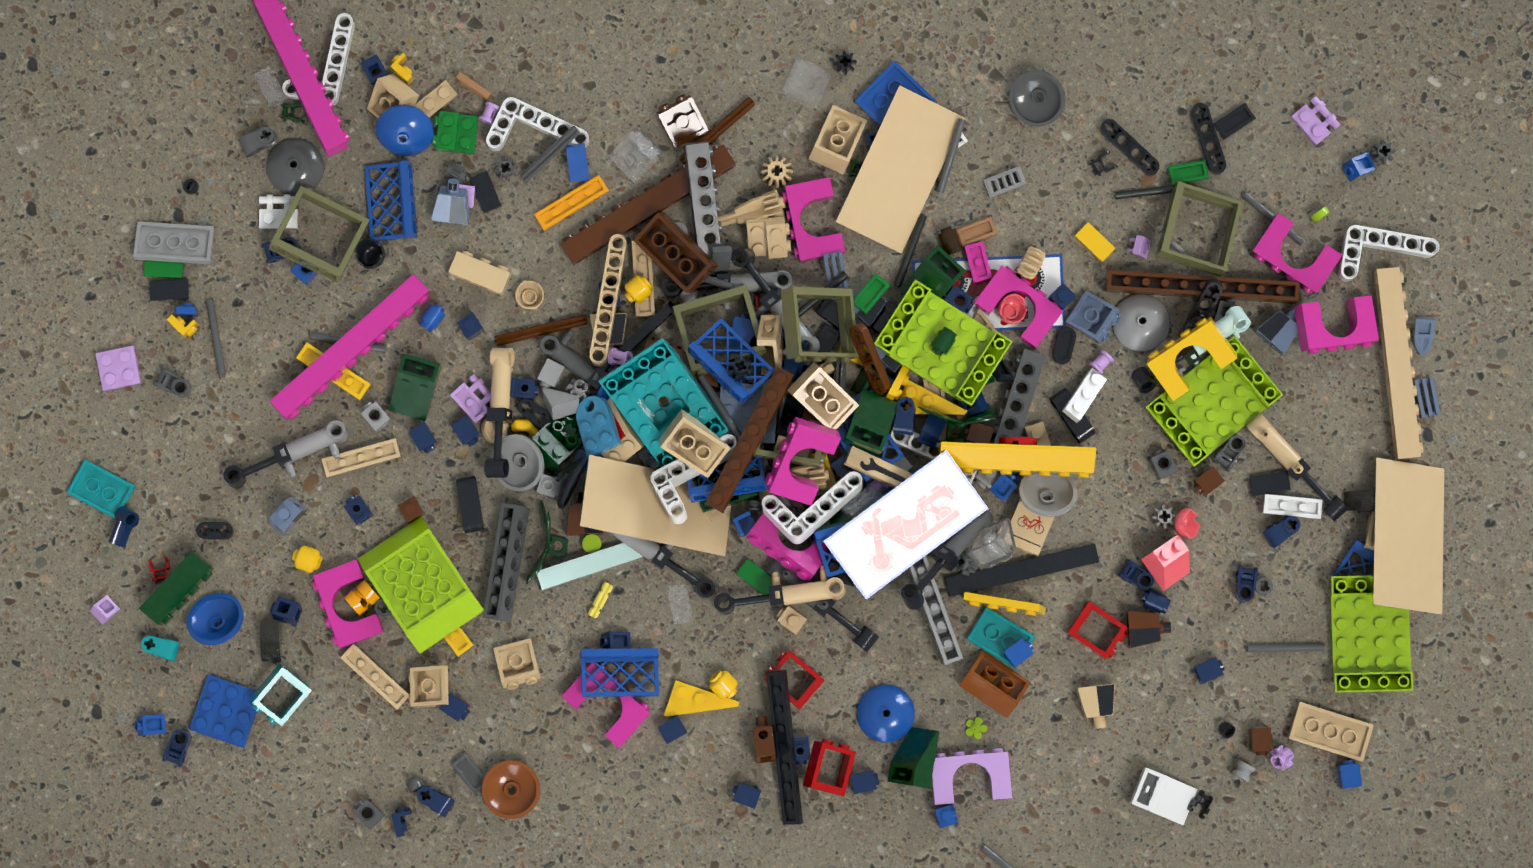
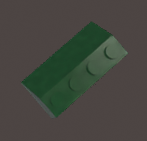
[138,551,214,626]

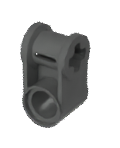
[238,127,277,157]
[153,367,192,398]
[1213,435,1246,472]

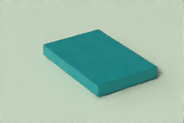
[66,459,136,519]
[966,606,1036,670]

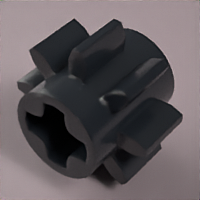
[833,50,857,76]
[728,358,752,382]

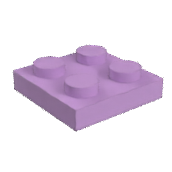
[95,346,142,391]

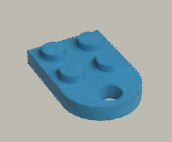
[576,396,621,458]

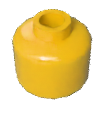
[624,275,653,304]
[292,545,322,573]
[709,670,738,699]

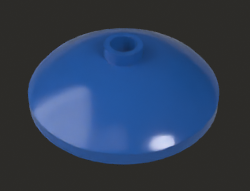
[376,105,434,156]
[187,593,244,645]
[857,685,915,743]

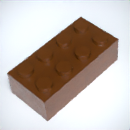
[633,212,718,293]

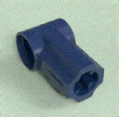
[109,506,139,547]

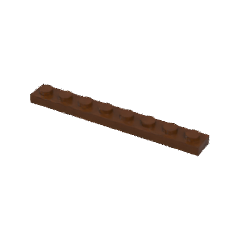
[705,366,795,513]

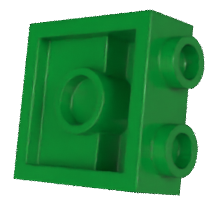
[433,111,478,155]

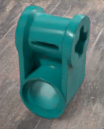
[141,636,180,661]

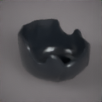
[355,239,385,269]

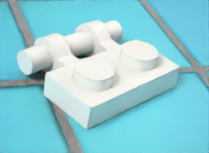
[259,194,298,229]

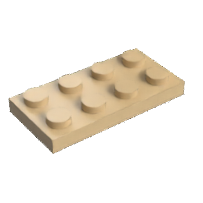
[1288,702,1374,762]

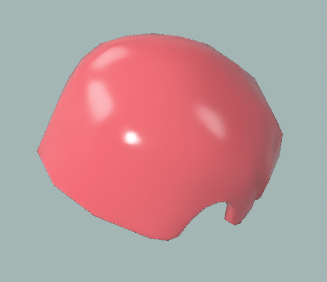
[998,294,1027,324]
[1174,508,1200,539]

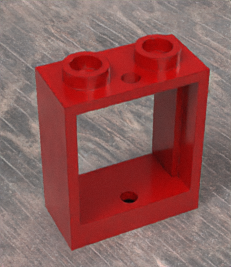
[1066,601,1128,660]
[764,650,825,710]
[802,739,856,797]

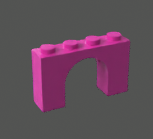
[782,177,845,263]
[1252,213,1342,295]
[974,266,1063,350]
[1294,295,1379,354]
[765,417,841,506]
[746,503,831,583]
[311,560,385,649]
[561,663,650,749]

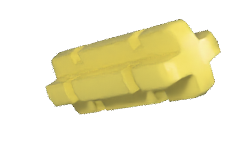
[588,582,613,618]

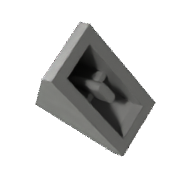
[542,387,580,420]

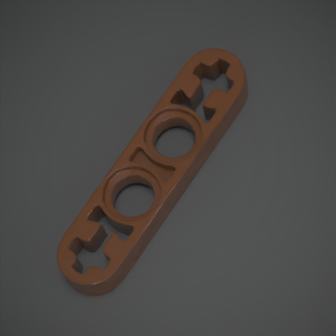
[850,323,891,395]

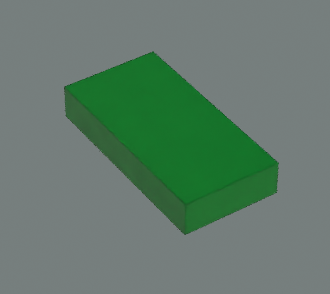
[1167,160,1209,185]
[144,260,184,279]
[853,273,890,315]
[736,559,773,595]

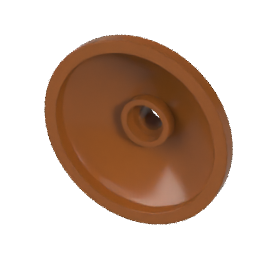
[482,760,540,819]

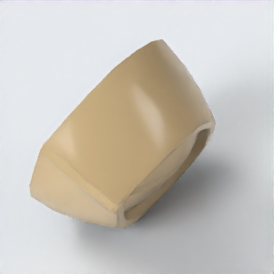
[515,280,544,311]
[481,417,509,444]

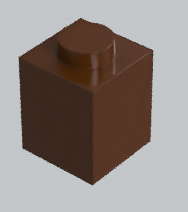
[964,423,994,444]
[1193,466,1225,497]
[397,496,425,524]
[1249,728,1272,756]

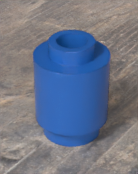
[418,303,445,332]

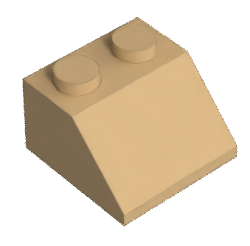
[367,74,419,119]

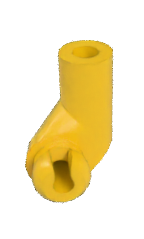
[511,419,539,437]

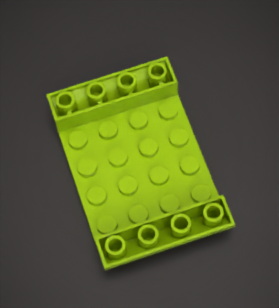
[874,280,1013,406]
[1145,335,1283,467]
[358,516,484,654]
[1330,575,1413,693]

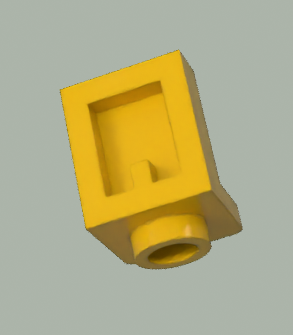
[390,53,414,85]
[167,315,199,338]

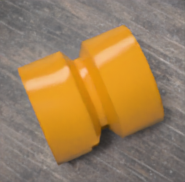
[344,579,380,616]

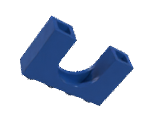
[729,314,810,374]

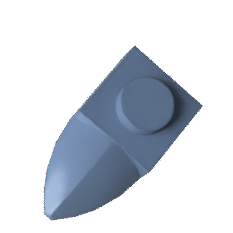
[1414,317,1435,356]

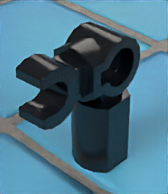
[871,300,899,334]
[636,445,661,471]

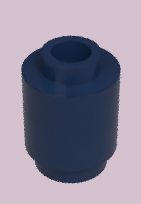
[1141,589,1171,614]

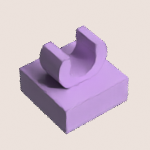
[1127,235,1151,259]

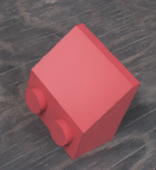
[1141,535,1190,591]

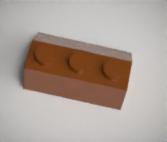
[959,650,1031,718]

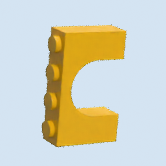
[1147,317,1237,401]

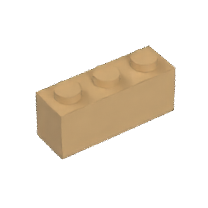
[448,250,511,296]

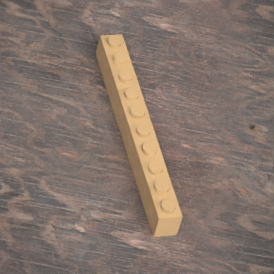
[1374,267,1423,460]

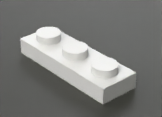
[1062,368,1107,423]
[1262,494,1323,519]

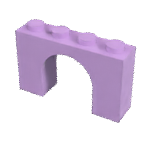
[932,748,1012,805]

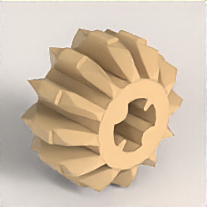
[761,155,793,188]
[1017,246,1045,280]

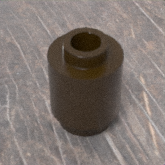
[938,226,962,255]

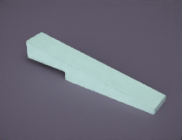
[536,543,643,590]

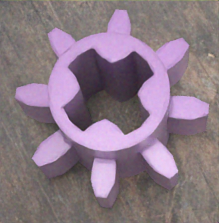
[1270,745,1294,771]

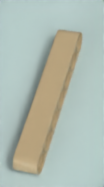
[590,234,627,366]

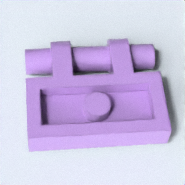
[1291,96,1340,146]
[450,374,491,424]

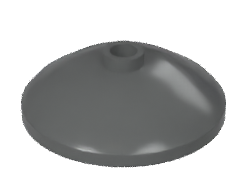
[1009,70,1066,127]
[267,139,324,196]

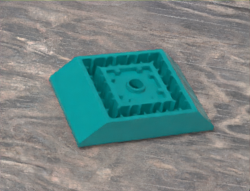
[598,338,729,467]

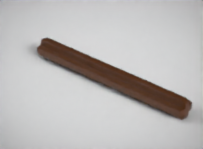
[679,97,755,165]
[494,314,588,346]

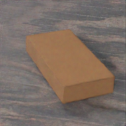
[456,72,492,102]
[956,216,998,248]

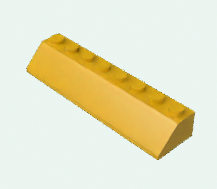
[939,442,1096,478]

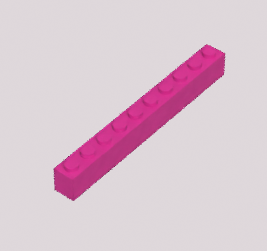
[252,0,350,157]
[270,274,430,421]

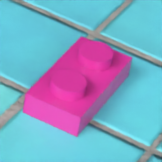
[964,241,992,284]

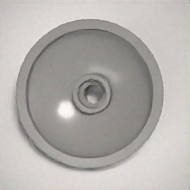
[1112,294,1170,351]
[491,434,544,491]
[1019,473,1077,517]

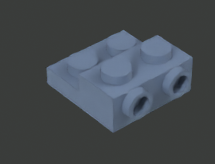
[1066,290,1121,344]

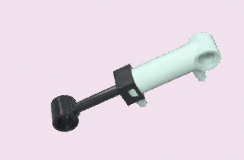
[1131,306,1251,394]

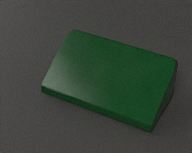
[851,364,876,394]

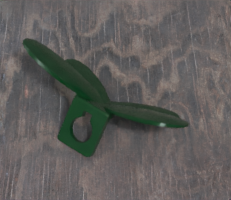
[918,406,997,442]
[526,500,569,584]

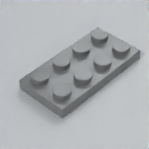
[133,222,215,264]

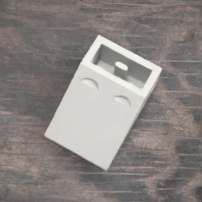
[1129,767,1198,825]

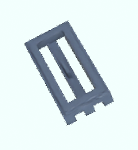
[823,251,848,288]
[1413,377,1440,418]

